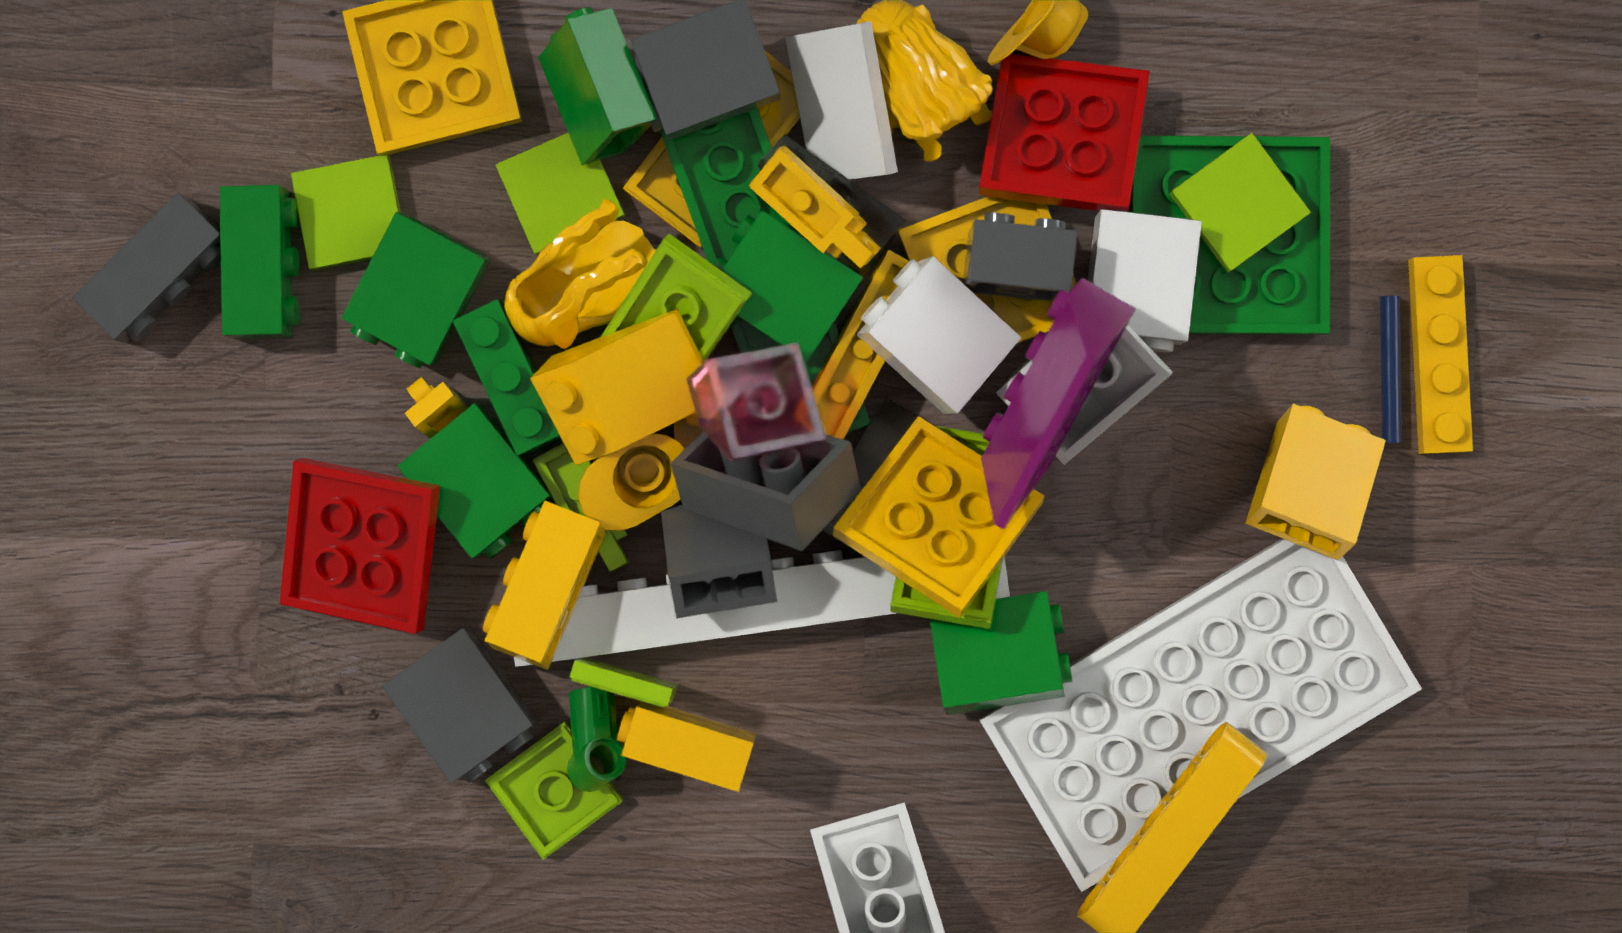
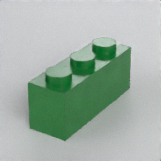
[220,185,300,339]
[452,299,562,458]

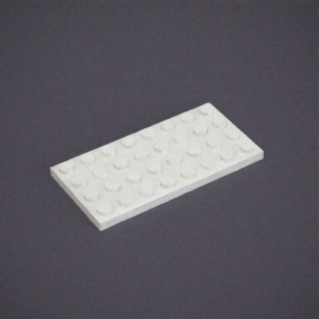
[979,538,1422,892]

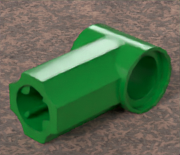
[567,686,627,792]

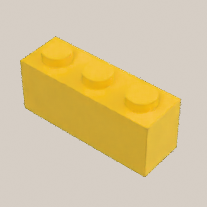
[483,501,606,670]

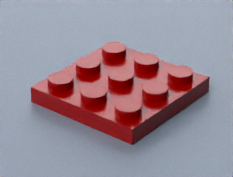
[979,53,1150,212]
[279,458,440,634]

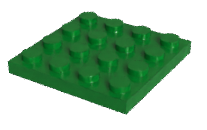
[1130,136,1330,335]

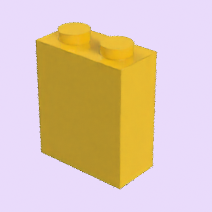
[1245,403,1386,560]
[617,701,756,792]

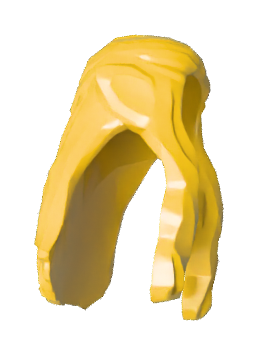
[856,0,993,162]
[504,199,656,349]

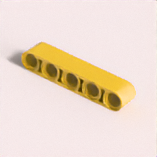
[1077,722,1267,933]

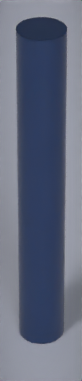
[1380,296,1402,444]

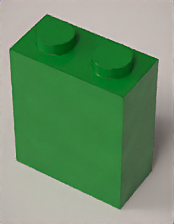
[538,7,657,165]
[714,210,863,363]
[341,212,492,368]
[397,403,553,560]
[930,591,1073,715]

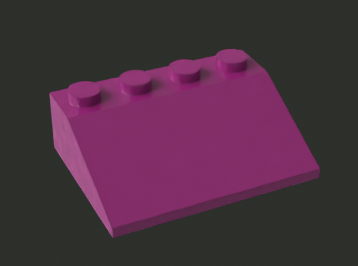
[981,278,1136,530]

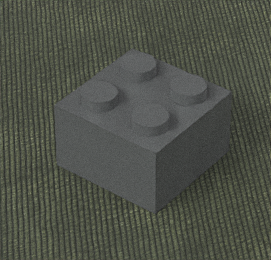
[963,213,1078,302]

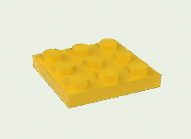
[342,0,523,156]
[897,196,1077,344]
[833,416,1045,618]

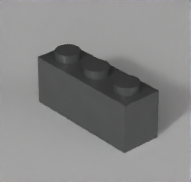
[72,192,221,344]

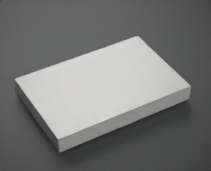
[785,21,898,182]

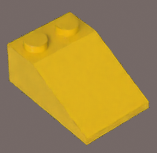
[530,309,721,466]

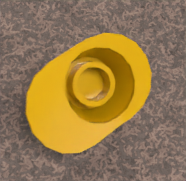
[987,0,1088,65]
[578,433,685,531]

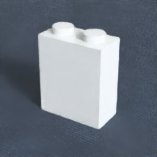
[1088,209,1202,352]
[857,256,1021,414]

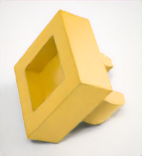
[405,376,469,439]

